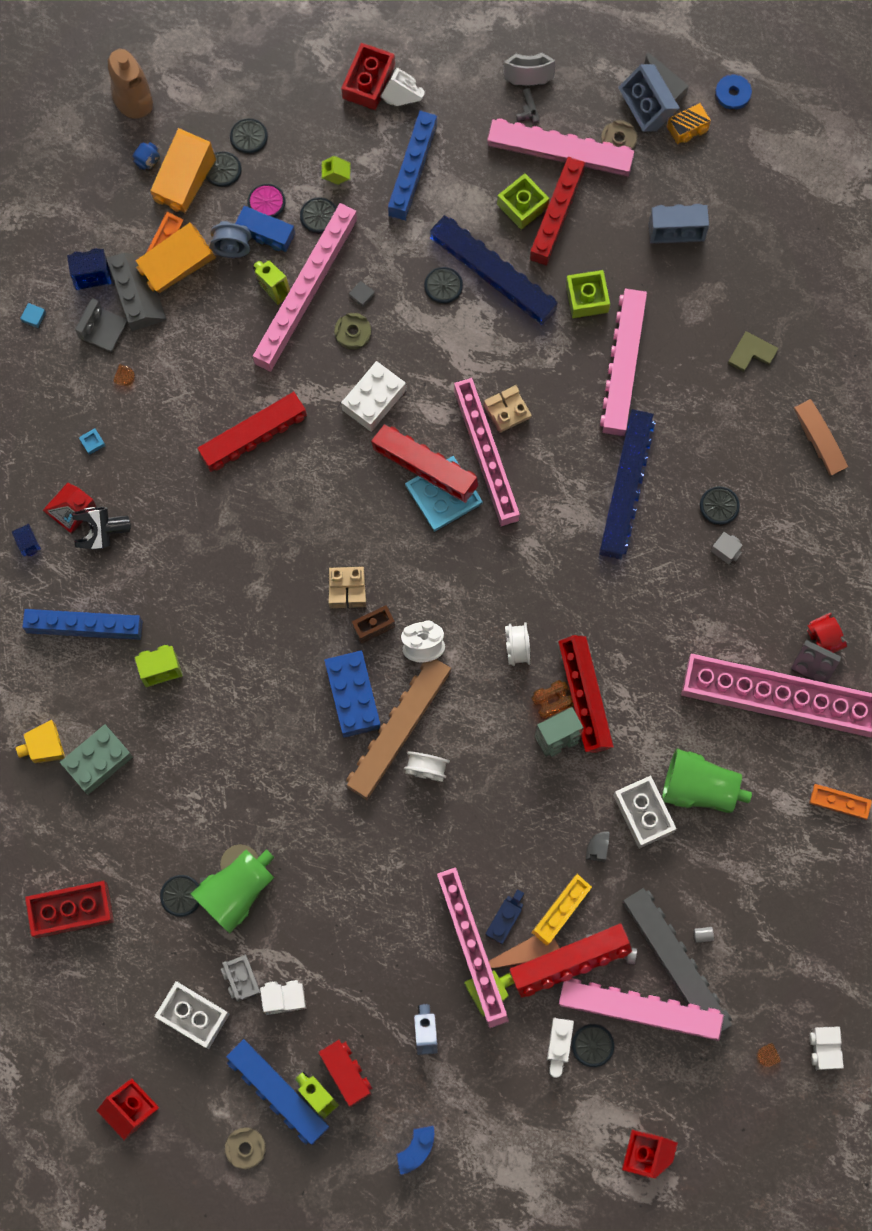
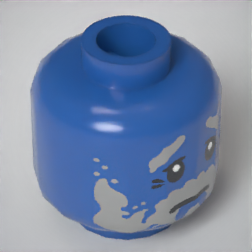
[133,142,160,170]

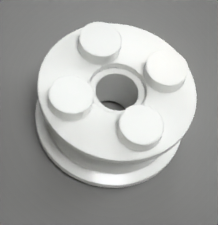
[401,621,445,662]
[505,622,530,666]
[404,751,450,782]

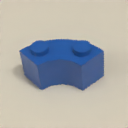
[397,1126,434,1175]

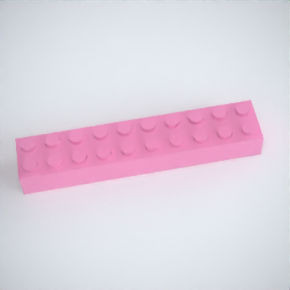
[681,654,872,738]

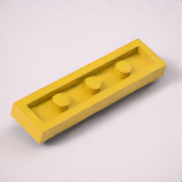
[531,874,592,946]

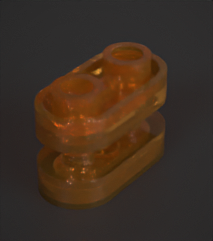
[531,680,574,719]

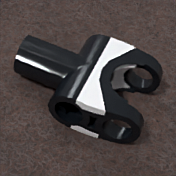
[72,507,131,549]

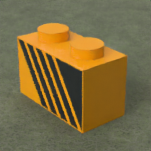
[667,103,711,144]

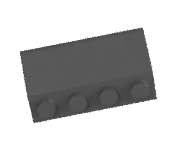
[107,252,166,332]

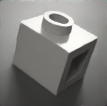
[711,532,742,564]

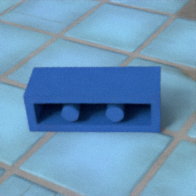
[235,206,295,252]

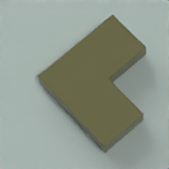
[728,331,779,372]

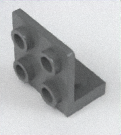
[75,298,128,352]

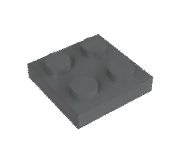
[791,640,841,683]

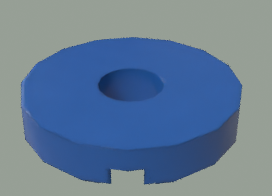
[715,74,752,110]

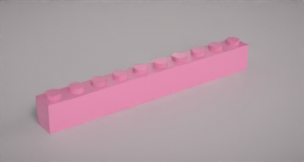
[253,203,357,372]

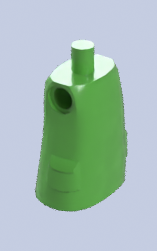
[662,748,752,813]
[190,849,275,933]

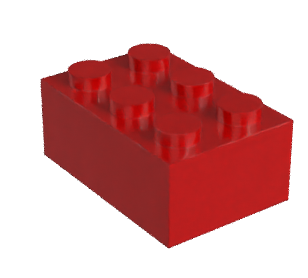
[341,43,395,110]
[318,1040,373,1107]

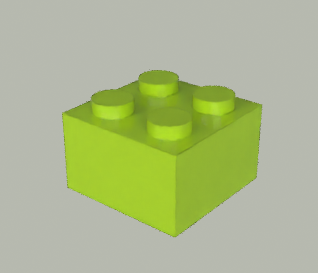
[497,173,549,230]
[566,270,610,318]
[135,645,183,687]

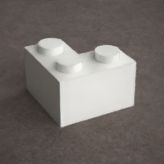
[260,980,306,1015]

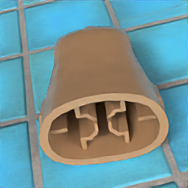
[108,48,153,118]

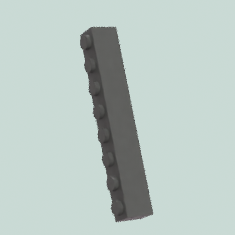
[622,888,732,1032]

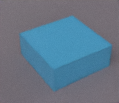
[20,303,46,328]
[79,428,105,455]

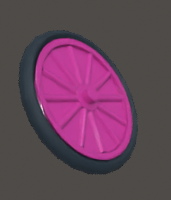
[247,184,286,218]

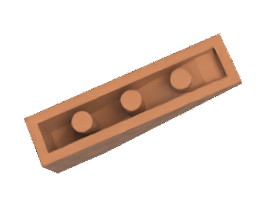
[488,936,560,970]

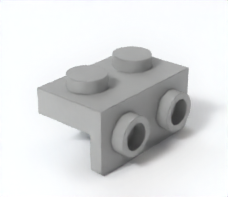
[221,954,261,1002]

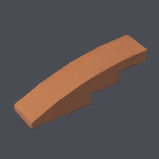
[794,399,848,475]

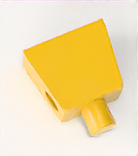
[16,720,65,763]

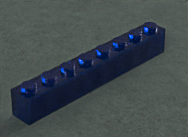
[430,215,558,326]
[599,409,656,560]

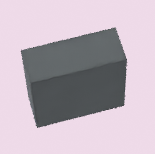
[349,281,375,307]

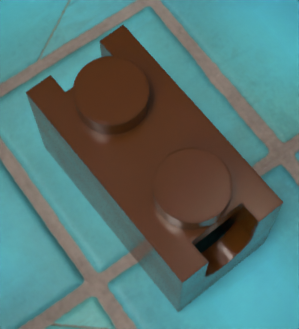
[352,605,395,644]

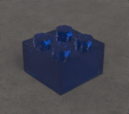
[67,248,112,290]

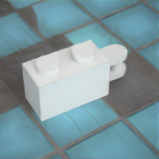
[547,1018,574,1078]

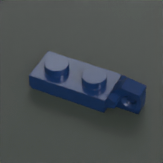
[485,889,524,944]

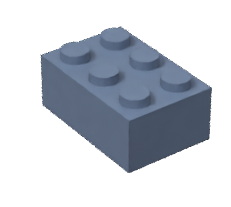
[618,64,680,131]
[649,204,709,243]

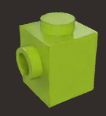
[322,156,350,185]

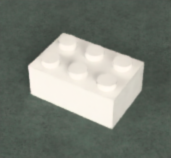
[341,361,406,432]
[613,776,676,849]
[154,982,229,1049]

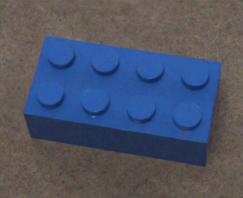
[324,650,381,738]

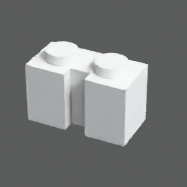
[810,1027,843,1070]

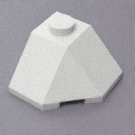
[381,68,425,106]

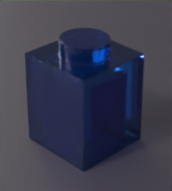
[12,524,41,556]

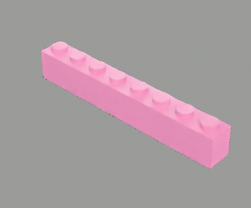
[487,119,634,177]
[600,289,647,436]
[454,378,520,526]
[437,867,509,1028]
[559,978,724,1041]

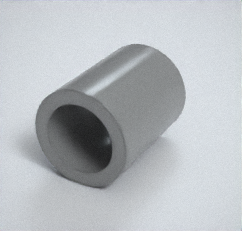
[694,927,714,943]

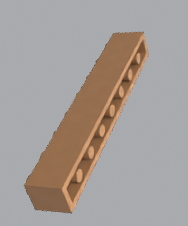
[346,659,451,800]

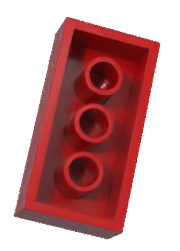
[25,881,114,939]

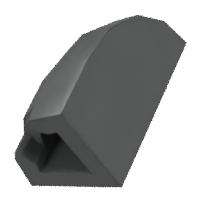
[586,831,610,862]

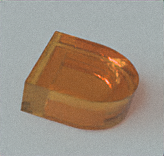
[113,364,135,386]
[757,1043,781,1067]

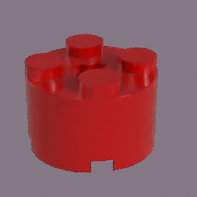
[807,612,847,653]

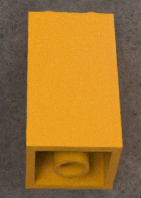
[150,128,216,213]
[136,223,217,293]

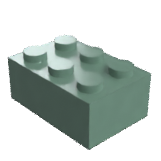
[535,707,583,757]
[60,724,133,795]

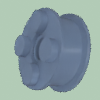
[209,221,251,258]

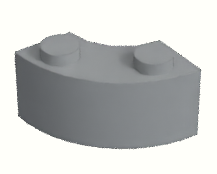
[504,53,555,85]

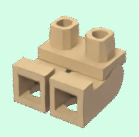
[484,385,532,433]
[329,567,366,608]

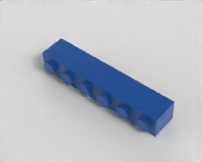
[388,111,437,221]
[22,609,143,640]
[226,1039,330,1145]

